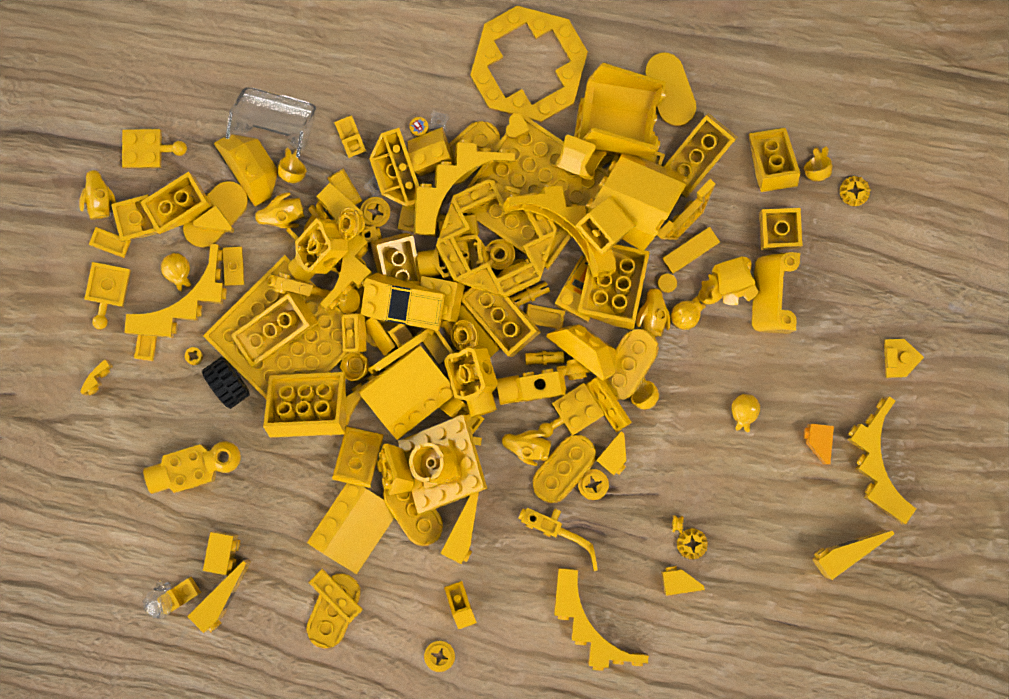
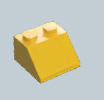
[407,127,455,176]

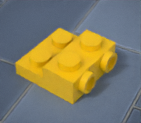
[111,194,158,242]

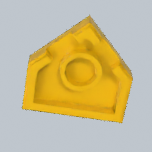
[884,339,924,378]

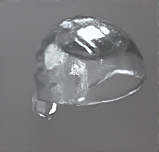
[143,580,172,619]

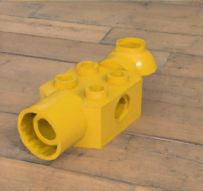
[289,207,365,282]
[417,234,515,282]
[444,320,498,418]
[496,359,591,405]
[143,441,241,494]

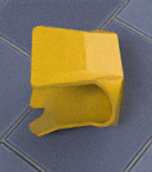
[556,135,607,180]
[712,256,759,305]

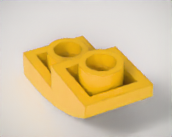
[80,360,113,396]

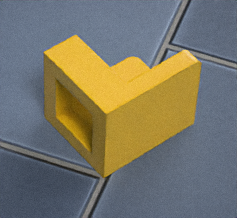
[386,324,413,348]

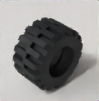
[202,357,250,409]

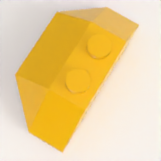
[369,128,420,207]
[214,134,278,207]
[546,324,616,380]

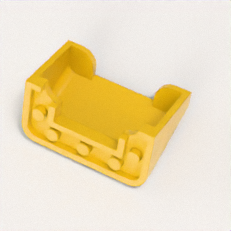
[751,252,800,334]

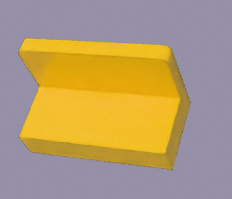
[417,328,453,365]

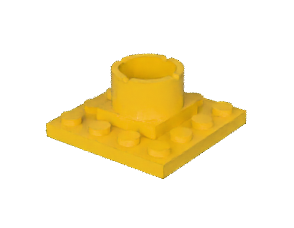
[398,415,487,514]

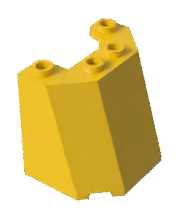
[574,63,667,158]
[585,153,688,251]

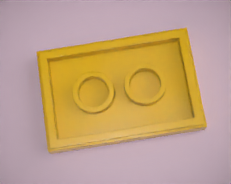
[332,426,384,488]

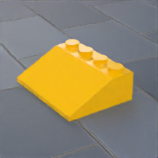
[578,244,650,330]
[358,344,454,440]
[263,372,346,437]
[307,483,395,574]

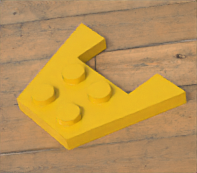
[657,179,716,240]

